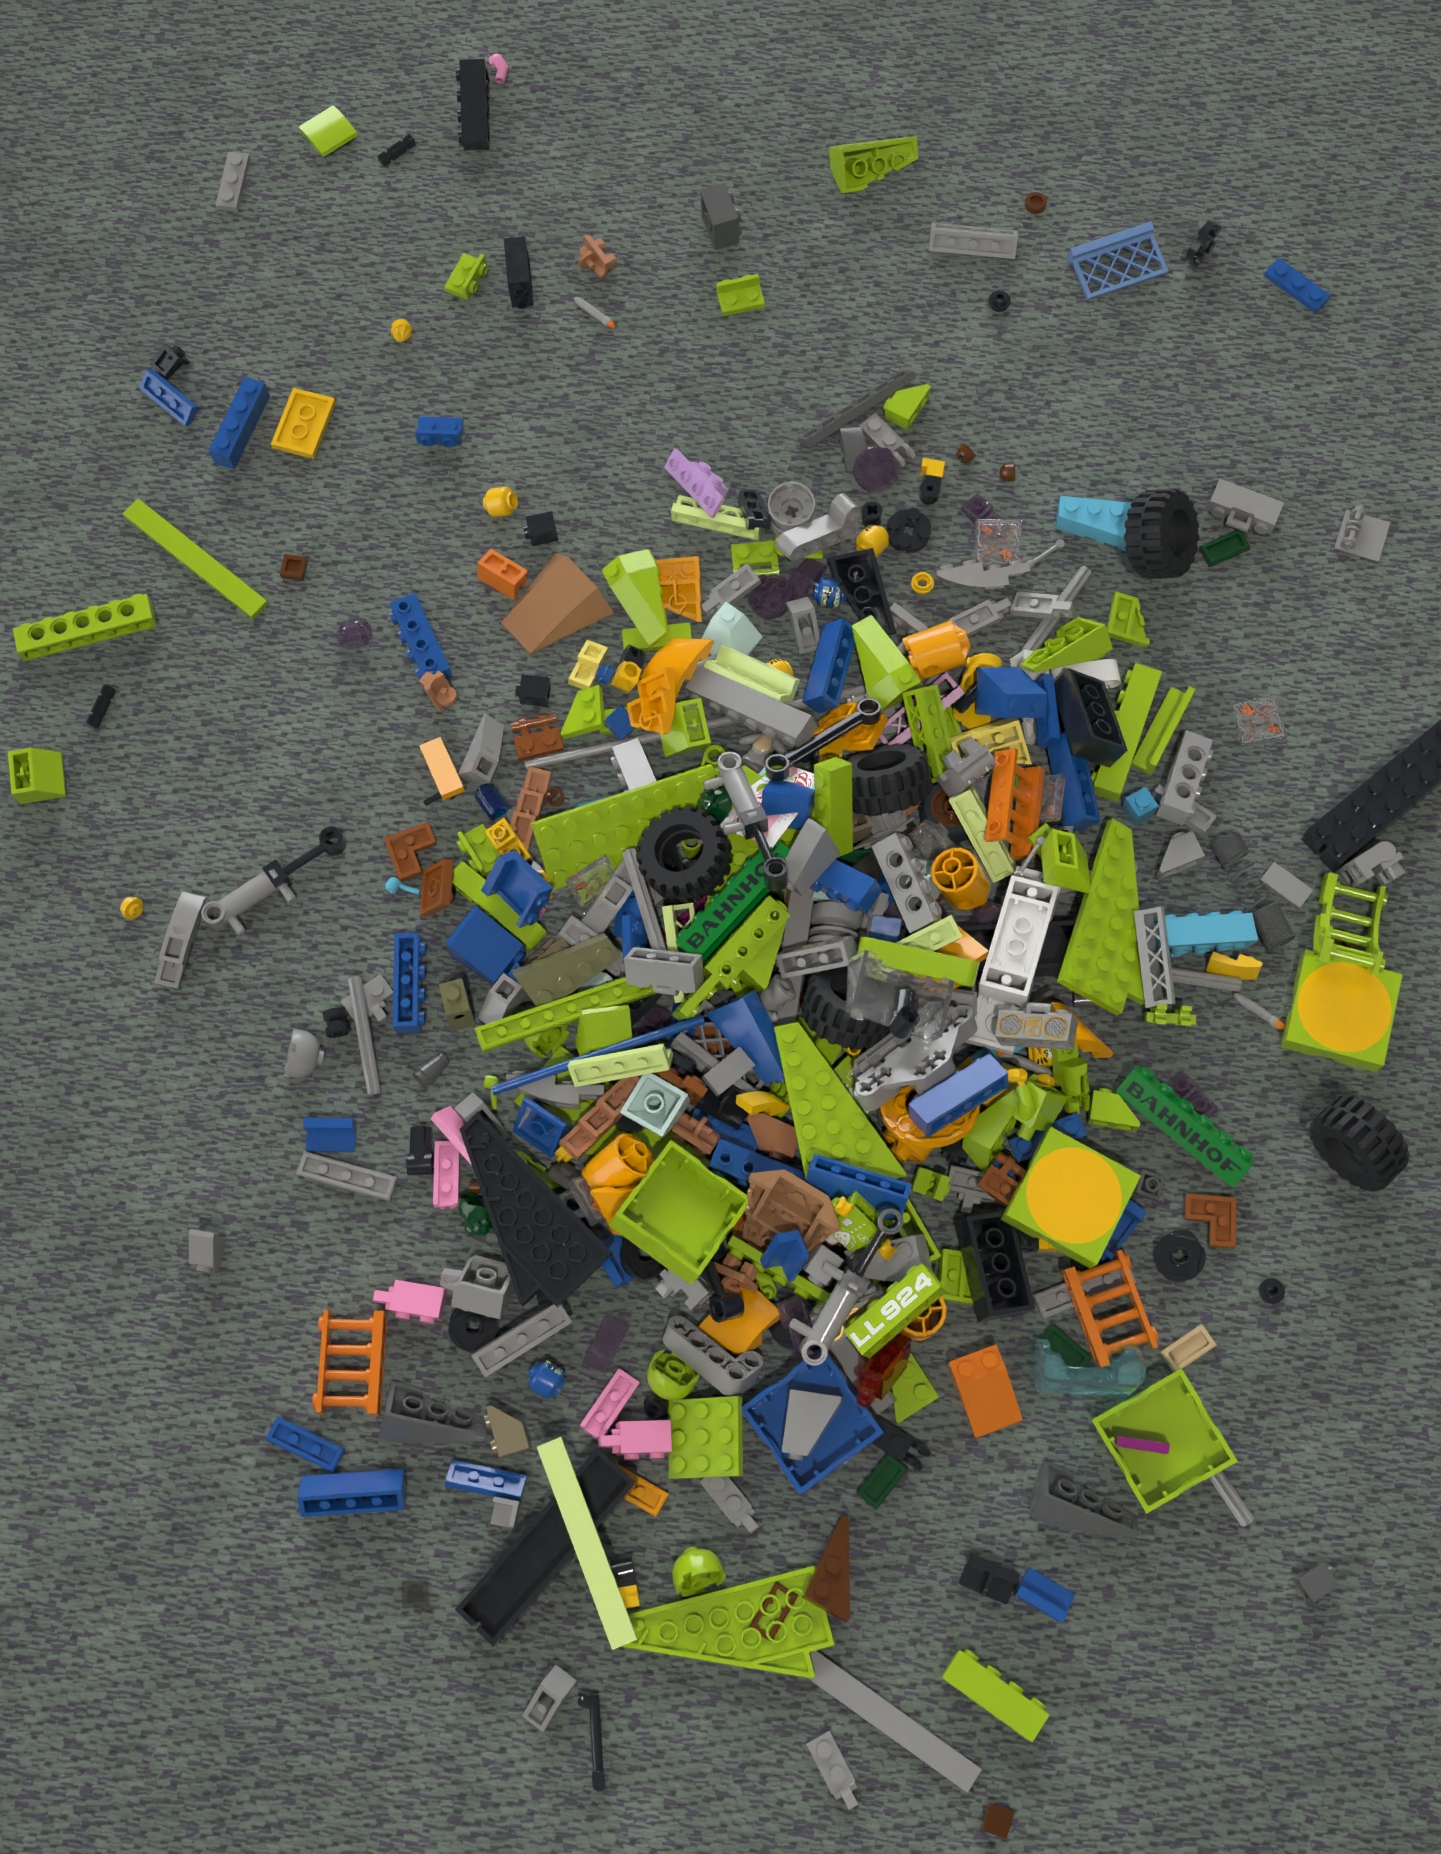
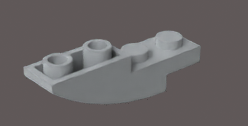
[935,559,1030,589]
[580,857,633,935]
[154,892,206,989]
[506,1071,606,1110]

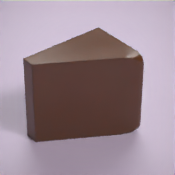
[980,1802,1014,1839]

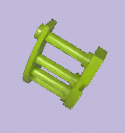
[1313,872,1388,976]

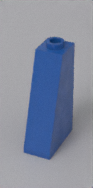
[707,990,785,1084]

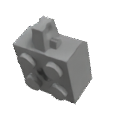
[440,1255,514,1319]

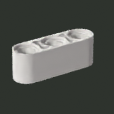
[1051,659,1121,688]

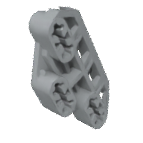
[853,1002,978,1111]

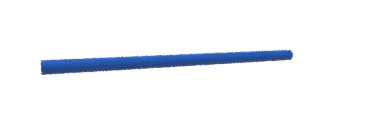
[491,1015,705,1095]

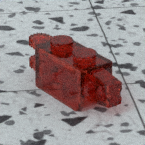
[856,1334,911,1408]

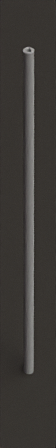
[524,685,865,771]

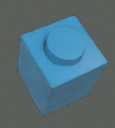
[1122,787,1159,827]

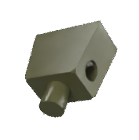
[439,979,476,1031]

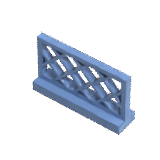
[1067,221,1169,301]

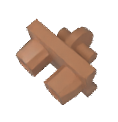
[578,235,617,279]
[419,671,457,713]
[672,1113,722,1158]
[713,1254,759,1294]

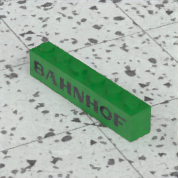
[676,840,790,963]
[1115,1065,1256,1188]

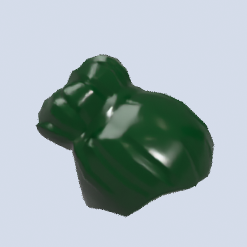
[696,788,732,823]
[457,1192,494,1236]

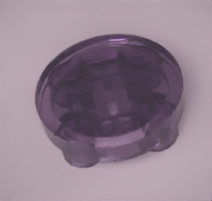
[853,447,898,493]
[748,574,794,619]

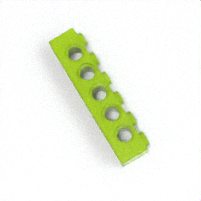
[12,594,157,661]

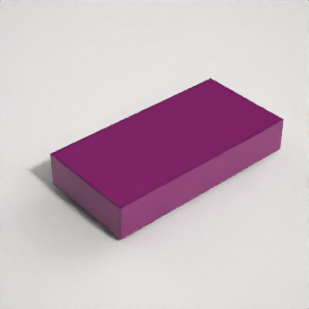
[1116,1436,1170,1454]

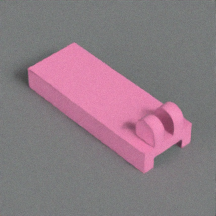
[431,1106,472,1166]
[433,1141,460,1209]
[580,1369,640,1440]

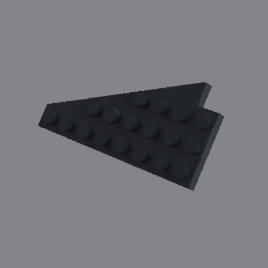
[459,1112,613,1308]

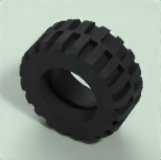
[1124,489,1199,579]
[845,744,933,816]
[636,807,733,904]
[801,963,897,1050]
[1309,1095,1410,1192]

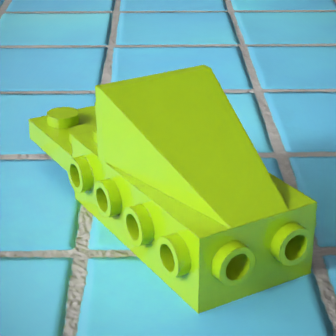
[671,896,791,1021]

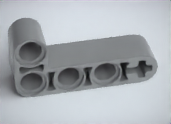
[775,493,861,562]
[663,1316,763,1397]

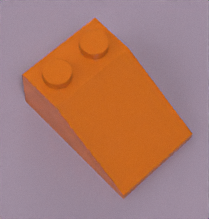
[947,1344,1023,1438]

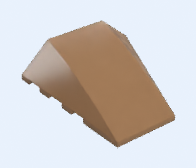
[501,553,615,655]
[742,1169,840,1254]

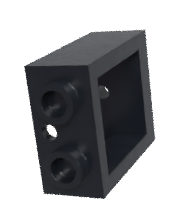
[504,236,534,309]

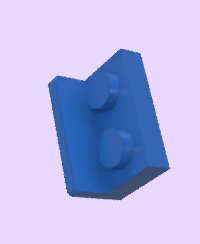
[415,416,464,447]

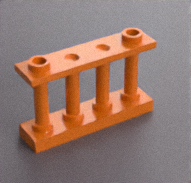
[985,748,1045,860]
[1061,1250,1159,1368]
[312,1310,388,1416]

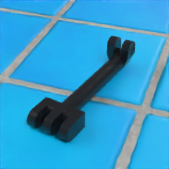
[578,1695,605,1792]

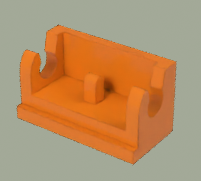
[477,549,528,600]

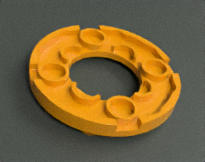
[880,1064,980,1148]

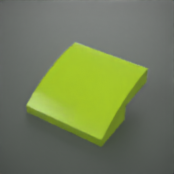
[298,106,358,157]

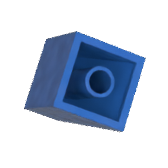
[976,667,1047,718]
[445,906,526,986]

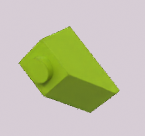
[883,384,931,431]
[1087,1088,1140,1132]

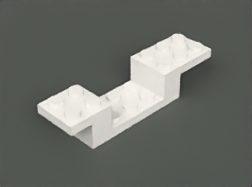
[965,866,1062,1055]

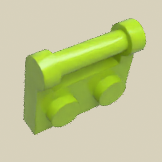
[731,541,780,579]

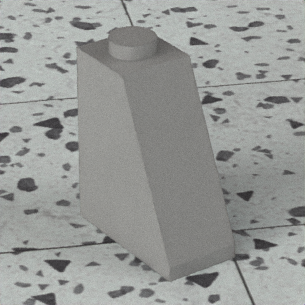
[785,818,840,896]
[782,1389,844,1460]

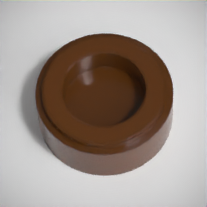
[1025,192,1047,214]

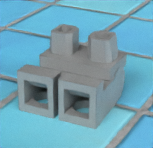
[936,737,996,798]
[1338,841,1405,888]
[655,1269,716,1310]

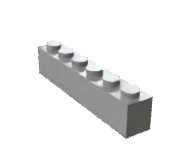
[685,666,818,748]

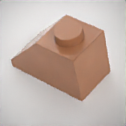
[747,1113,798,1161]

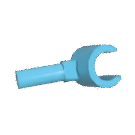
[385,877,420,895]

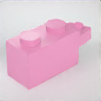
[373,1280,448,1324]
[598,1420,672,1460]

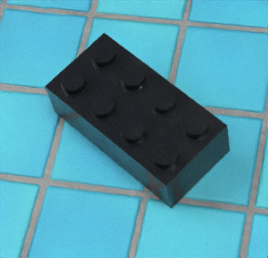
[1054,668,1128,768]
[955,1211,1035,1322]

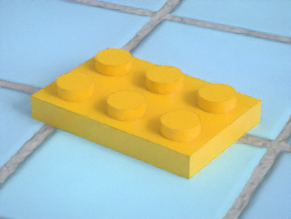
[271,388,336,459]

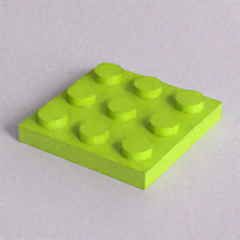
[669,1396,743,1479]

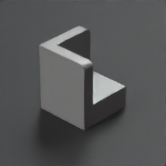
[490,1497,522,1529]

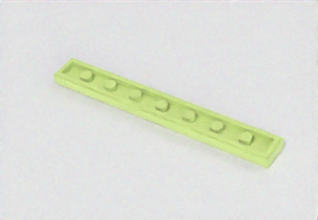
[537,1437,637,1650]

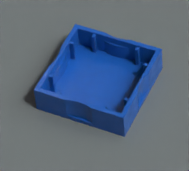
[742,1349,886,1495]

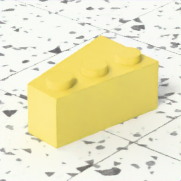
[950,718,1032,764]

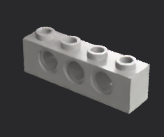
[1156,730,1213,826]
[871,833,942,934]

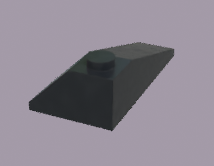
[829,548,896,636]

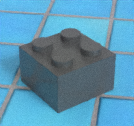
[700,183,742,250]

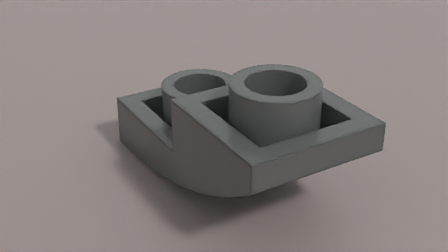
[839,427,869,473]
[1117,1162,1165,1201]

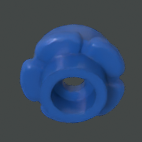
[595,663,615,685]

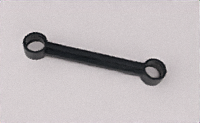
[765,698,881,781]

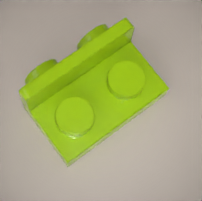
[444,253,488,300]
[716,274,765,316]
[456,824,501,877]

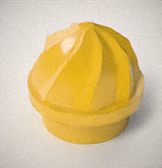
[391,319,413,342]

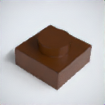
[280,554,308,581]

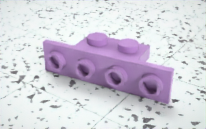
[664,448,729,518]

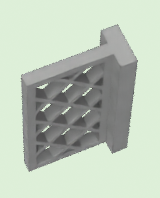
[669,1000,764,1092]

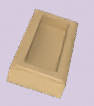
[1160,1324,1217,1373]

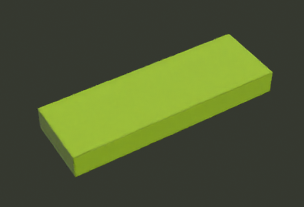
[622,623,692,651]

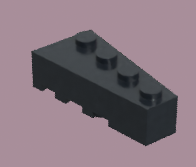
[456,59,490,151]

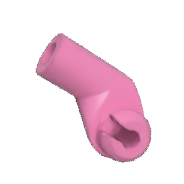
[489,54,509,84]

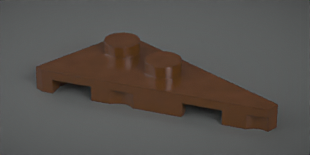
[802,1514,850,1623]

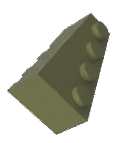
[511,933,621,1007]

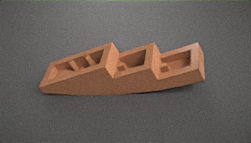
[510,766,553,852]
[559,1076,640,1161]

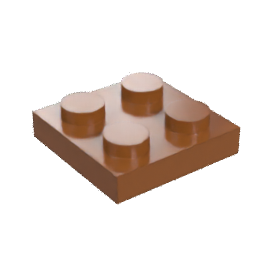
[419,859,454,917]

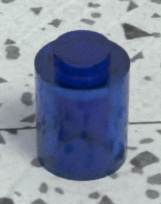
[475,784,510,821]

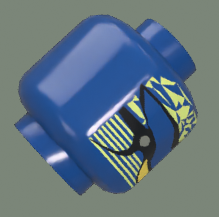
[813,577,846,608]
[527,1360,566,1399]

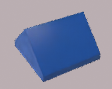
[761,780,815,830]
[512,1097,574,1158]

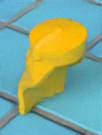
[953,653,1002,730]

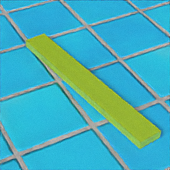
[122,499,268,620]
[474,977,657,1053]

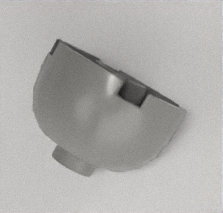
[284,1029,324,1078]

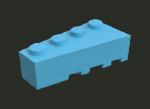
[1056,496,1131,551]
[1155,911,1258,958]

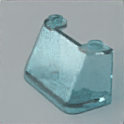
[1033,1339,1146,1398]

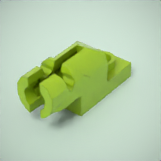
[1052,1046,1090,1114]

